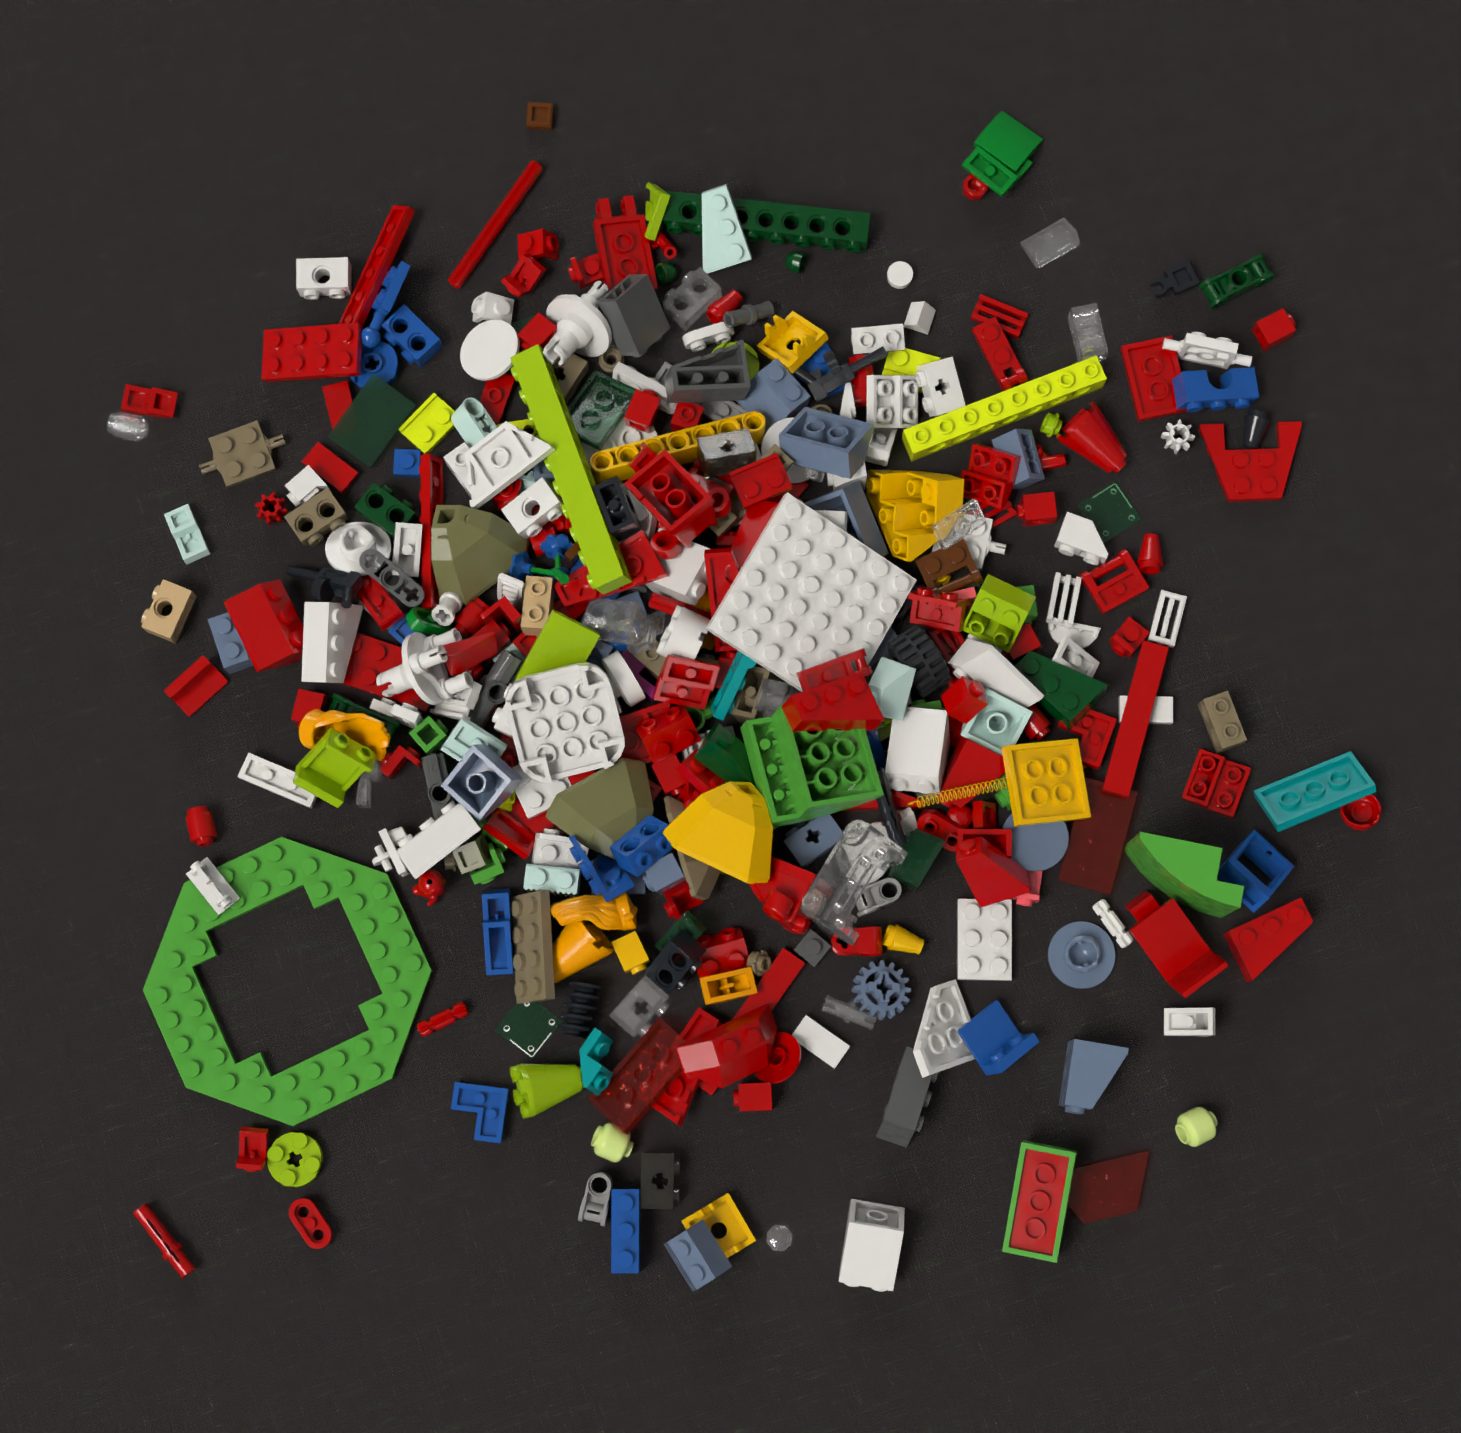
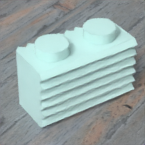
[523,864,582,898]

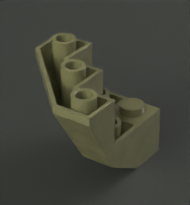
[431,505,530,605]
[545,758,654,860]

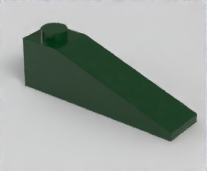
[694,723,756,787]

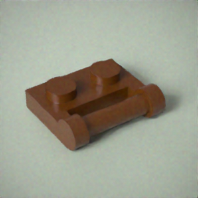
[915,538,983,595]

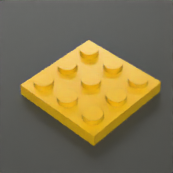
[1001,738,1091,827]

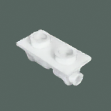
[851,323,905,354]
[186,857,240,915]

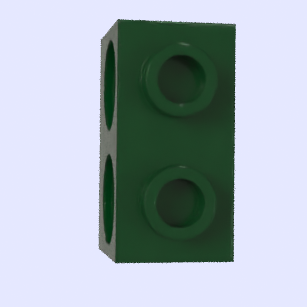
[354,482,418,539]

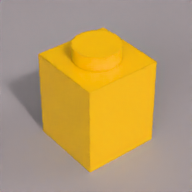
[611,931,650,975]

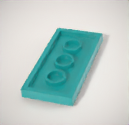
[1254,751,1376,832]

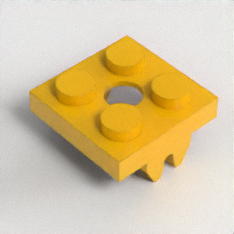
[757,311,829,374]
[682,1193,756,1258]

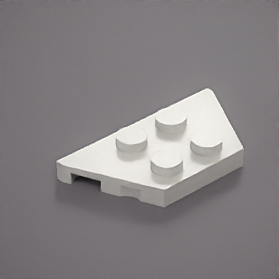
[465,421,555,509]

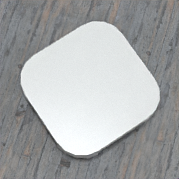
[505,662,625,783]

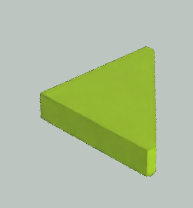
[645,182,670,241]

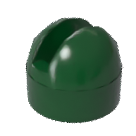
[785,252,806,274]
[655,262,678,284]

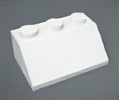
[948,638,1044,708]
[396,801,481,879]

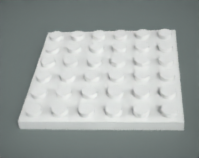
[706,493,916,692]

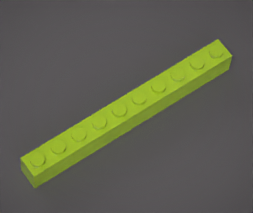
[510,344,632,595]

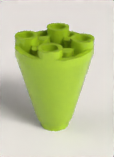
[510,1064,585,1119]

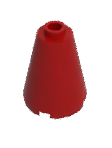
[1056,401,1127,473]

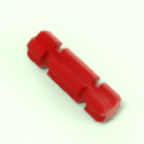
[417,1002,469,1037]

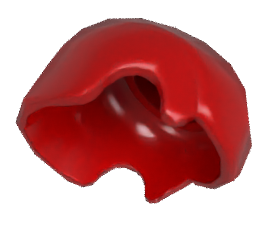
[1340,794,1382,831]

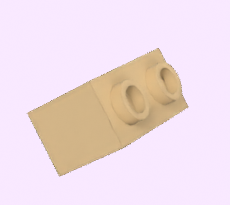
[521,576,556,636]
[141,579,197,644]

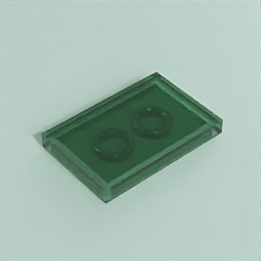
[568,370,638,451]
[327,374,416,468]

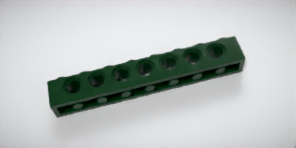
[662,191,870,253]

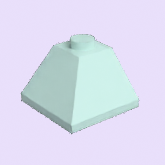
[868,657,916,721]

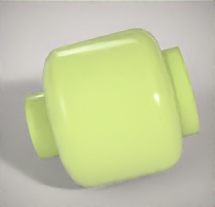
[1175,1107,1218,1147]
[591,1122,634,1163]

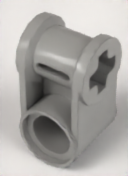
[848,878,902,917]
[578,1172,613,1227]

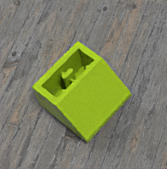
[963,574,1036,653]

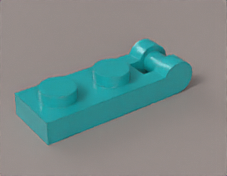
[710,651,756,720]

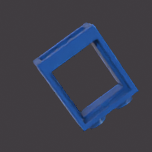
[1217,830,1294,913]

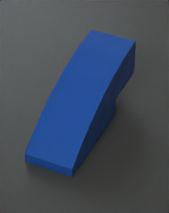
[482,888,514,975]

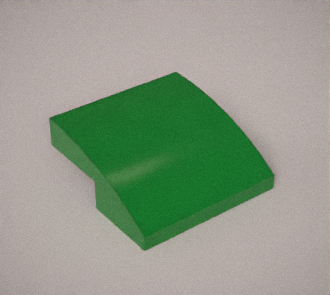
[973,111,1043,174]
[962,146,1033,197]

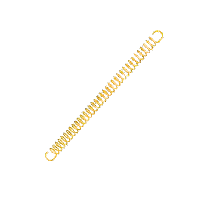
[907,765,1088,808]

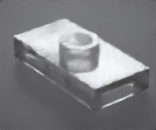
[931,499,987,550]

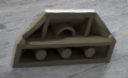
[664,796,721,900]

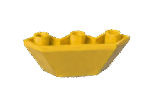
[866,469,964,562]
[663,781,773,884]

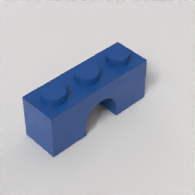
[1172,367,1259,412]
[611,1189,640,1273]

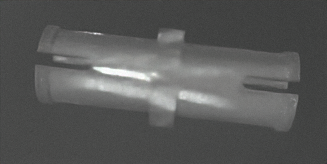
[821,995,878,1030]

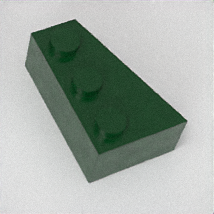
[1014,650,1107,731]

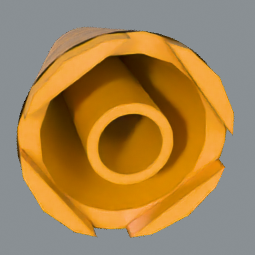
[552,920,613,983]

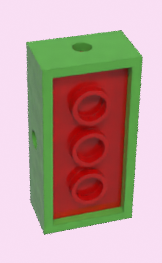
[1002,1140,1077,1263]

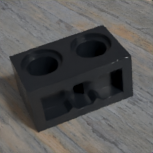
[644,929,707,995]

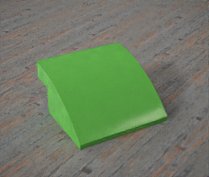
[740,705,884,828]
[1124,832,1244,918]

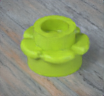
[1040,413,1062,437]

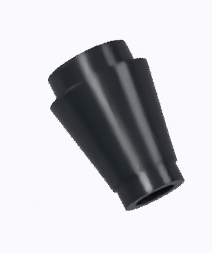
[1243,409,1270,449]

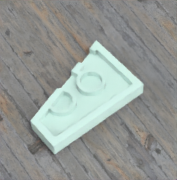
[702,184,752,275]

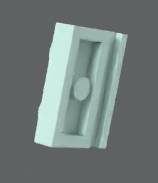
[440,716,507,762]

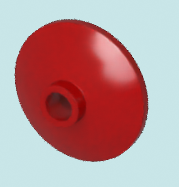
[755,1032,801,1084]

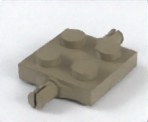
[199,420,286,488]

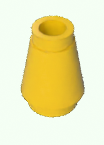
[882,924,924,955]

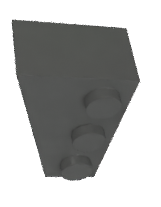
[876,1046,938,1148]

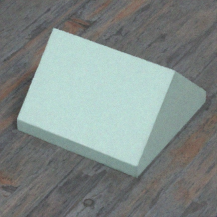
[960,687,1032,756]

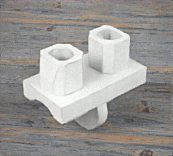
[372,827,410,877]

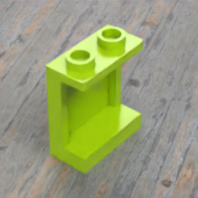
[293,728,376,808]

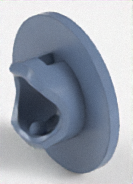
[1003,814,1069,871]
[1048,921,1115,989]

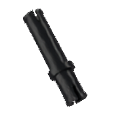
[876,767,907,848]

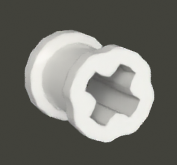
[432,592,463,626]

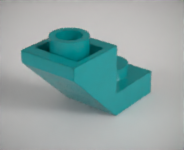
[579,1028,613,1096]

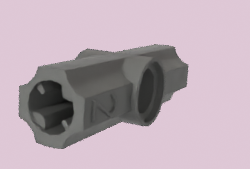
[468,649,524,729]
[421,753,455,820]

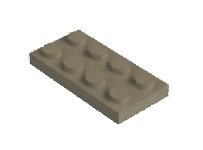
[510,890,555,1004]

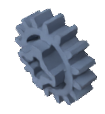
[851,960,911,1020]

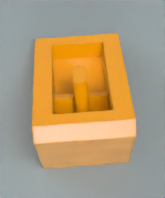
[699,967,757,1005]

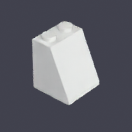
[645,528,709,605]
[885,707,950,794]
[839,1199,905,1292]

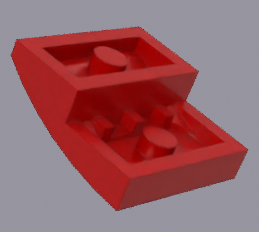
[653,654,720,710]

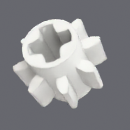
[1161,419,1195,454]

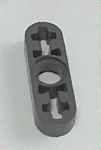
[359,549,426,607]

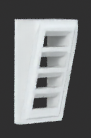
[497,573,525,610]

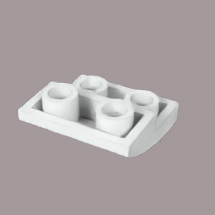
[867,375,918,428]

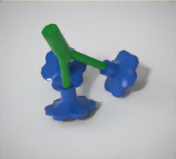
[509,534,573,599]

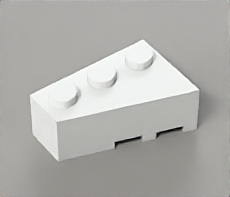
[301,602,363,683]

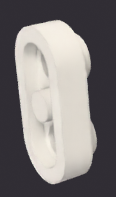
[682,322,735,352]

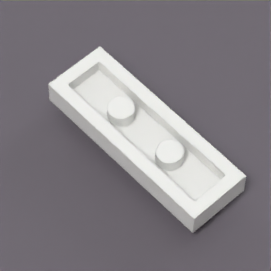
[238,753,317,809]

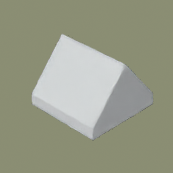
[903,301,936,335]

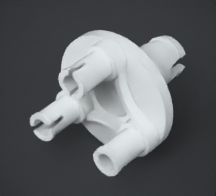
[543,281,612,366]
[376,628,474,705]

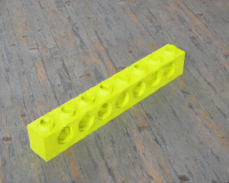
[902,355,1107,462]

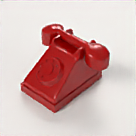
[624,450,732,559]
[749,856,831,935]

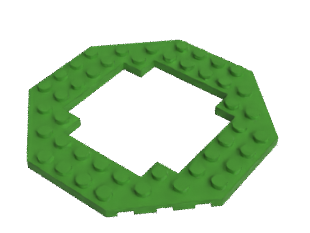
[143,837,433,1126]

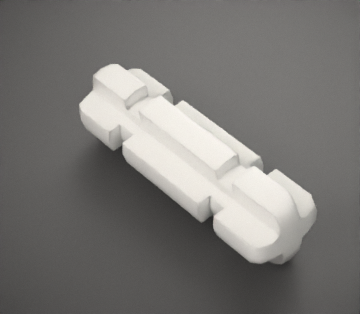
[1093,899,1133,948]

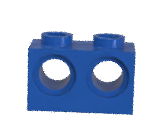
[382,304,443,368]
[610,815,673,877]

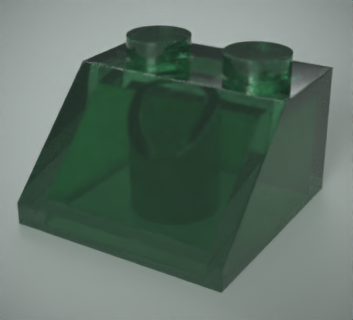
[887,828,945,893]

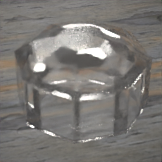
[766,1225,792,1251]

